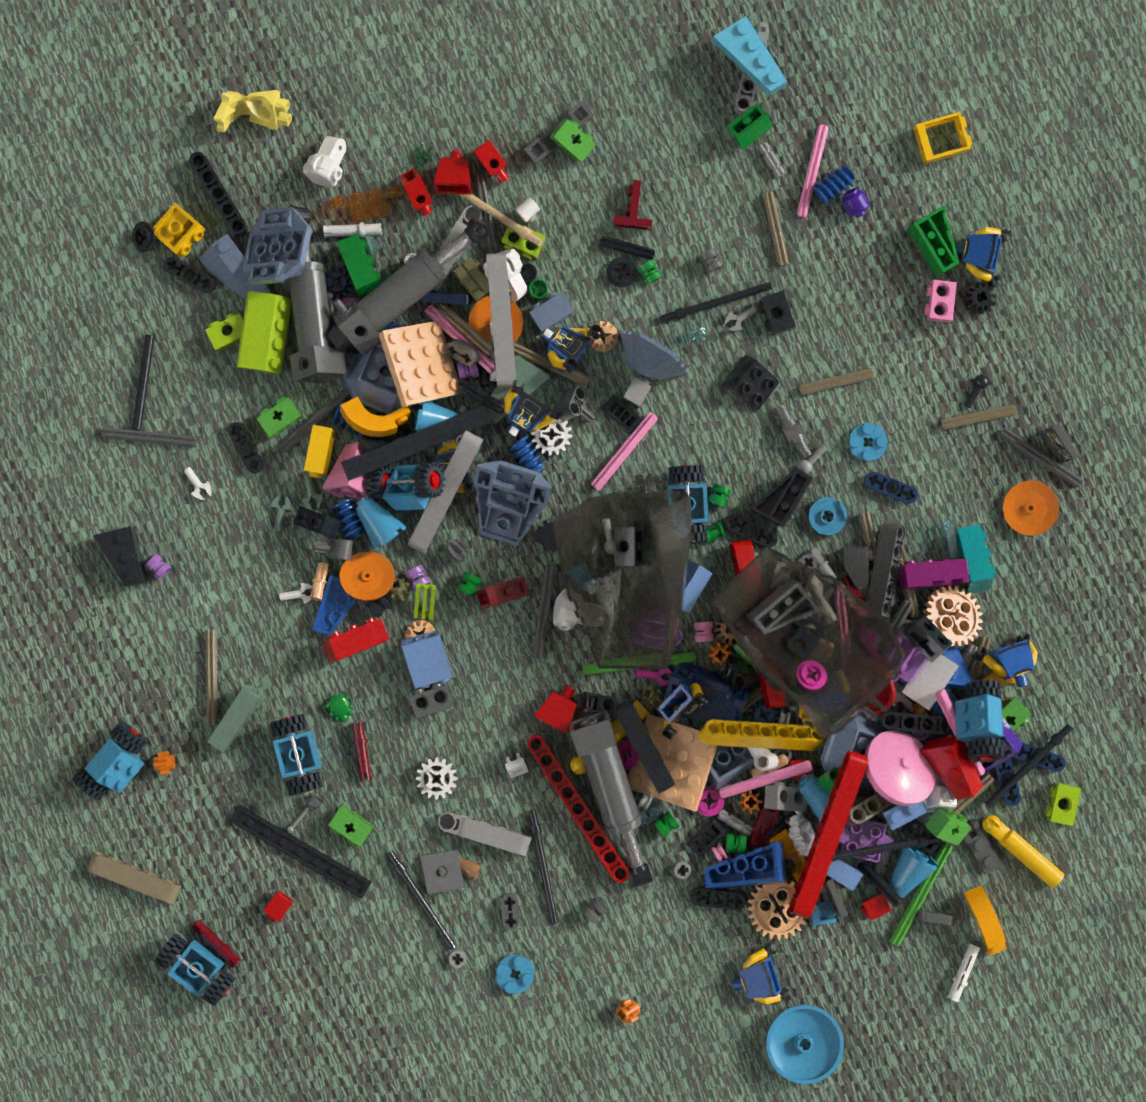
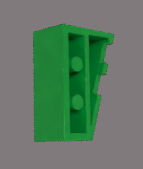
[907,205,959,278]
[336,233,382,299]

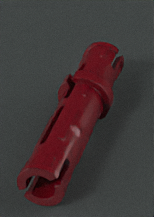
[351,722,372,781]
[192,919,241,969]

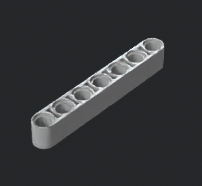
[486,253,517,388]
[407,431,483,554]

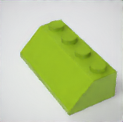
[236,291,292,374]

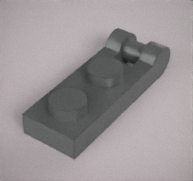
[964,819,1002,875]

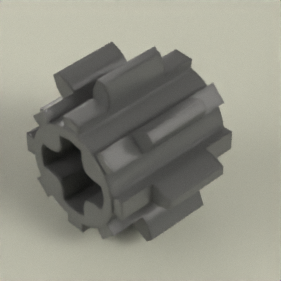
[445,539,470,564]

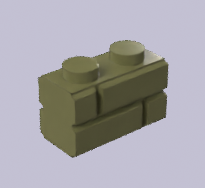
[453,257,489,302]

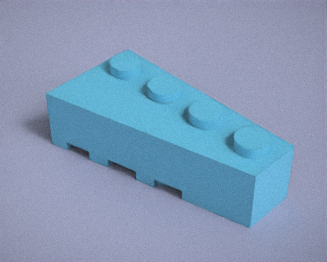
[712,16,787,97]

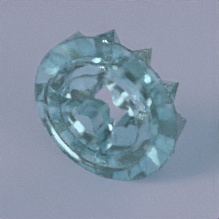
[634,794,661,824]

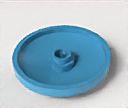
[766,1004,844,1084]

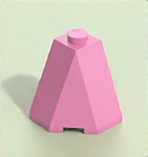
[322,441,370,501]

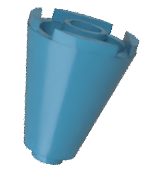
[412,401,458,433]
[356,497,406,551]
[798,774,830,821]
[889,846,938,898]

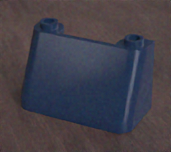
[660,663,751,724]

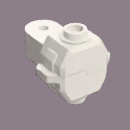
[303,136,346,187]
[483,249,528,302]
[553,589,604,630]
[922,773,957,812]

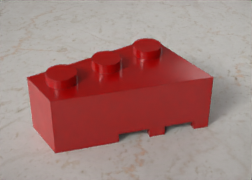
[321,617,390,664]

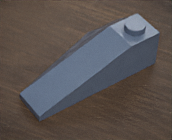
[199,234,271,300]
[707,746,776,791]

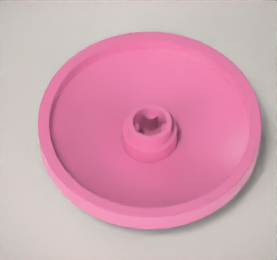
[865,730,936,806]

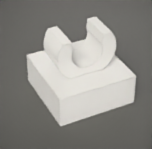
[505,753,529,778]

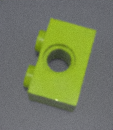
[205,312,244,352]
[1045,782,1081,826]

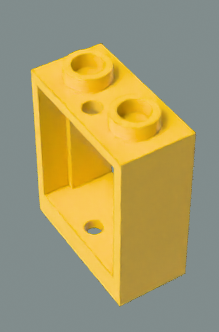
[913,112,972,165]
[304,425,336,479]

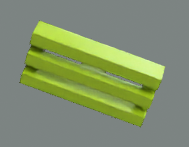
[414,583,436,620]

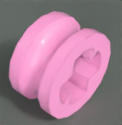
[712,843,728,862]

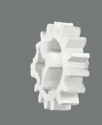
[531,419,572,456]
[416,757,458,800]
[789,813,816,857]

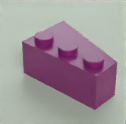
[898,559,969,590]

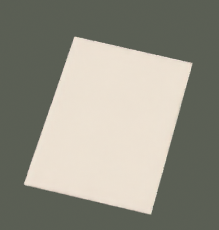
[902,655,959,710]

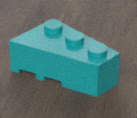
[955,524,996,594]

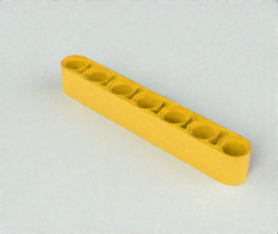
[698,720,826,751]

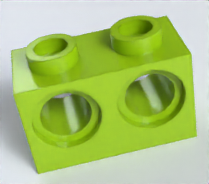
[501,224,546,261]

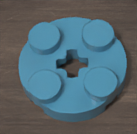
[849,423,888,461]
[808,497,847,536]
[496,954,534,994]

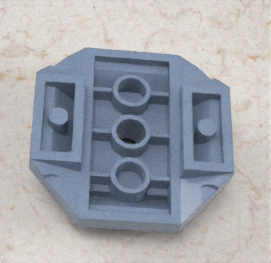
[242,207,312,285]
[343,340,416,415]
[820,709,890,794]

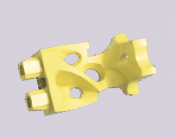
[213,90,292,132]

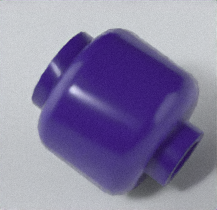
[841,188,870,218]

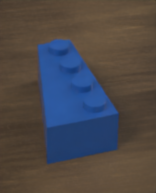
[704,842,787,889]

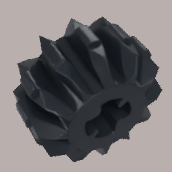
[963,282,997,315]

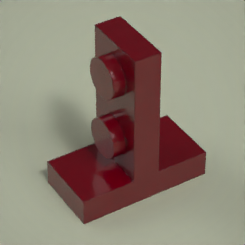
[613,180,653,230]
[476,577,530,610]

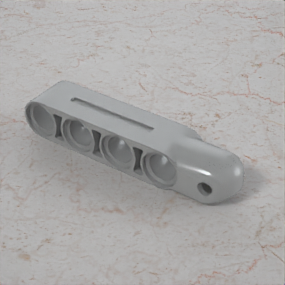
[734,22,769,115]
[433,205,482,293]
[438,811,532,856]

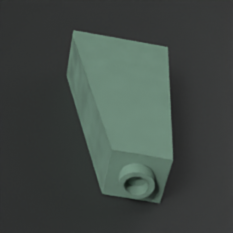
[485,355,550,425]
[208,684,265,753]

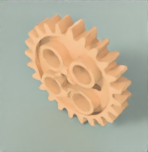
[923,585,983,648]
[747,880,806,940]

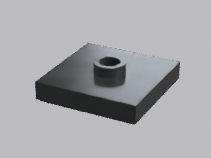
[420,850,464,894]

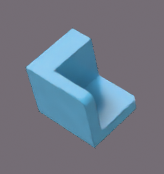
[811,901,836,926]

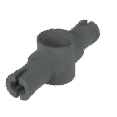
[774,404,812,459]

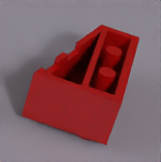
[919,736,983,800]

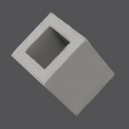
[623,377,652,408]

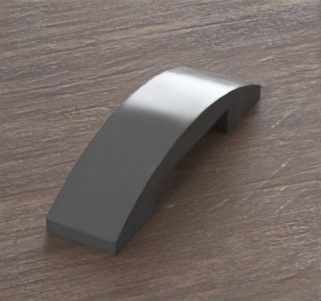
[524,101,594,164]

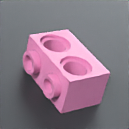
[924,280,957,323]

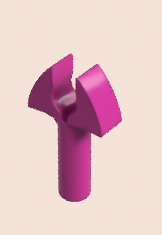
[636,666,672,687]

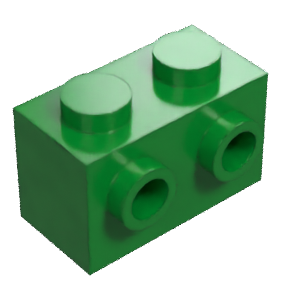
[727,103,773,150]

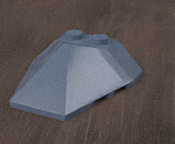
[620,330,688,382]
[473,461,552,546]

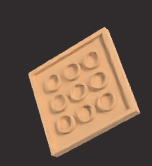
[378,321,463,407]
[628,714,717,812]

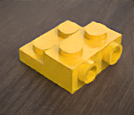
[153,203,206,258]

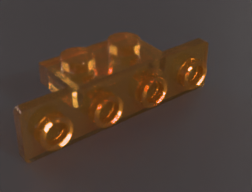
[329,184,405,224]

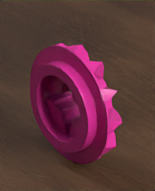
[795,660,827,691]
[617,739,640,770]
[697,785,724,816]

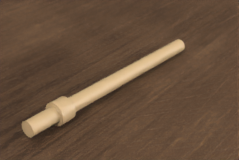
[459,194,543,246]

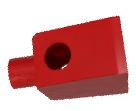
[472,139,510,184]
[434,150,472,195]
[399,168,433,216]
[534,685,577,734]

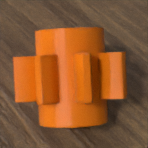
[707,640,732,666]
[153,751,175,775]
[738,790,763,814]
[616,998,640,1024]

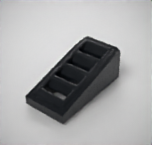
[327,326,359,353]
[601,394,642,434]
[686,815,728,857]
[900,818,943,857]

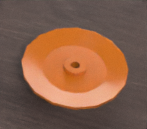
[468,296,524,343]
[1003,480,1059,536]
[339,551,395,601]

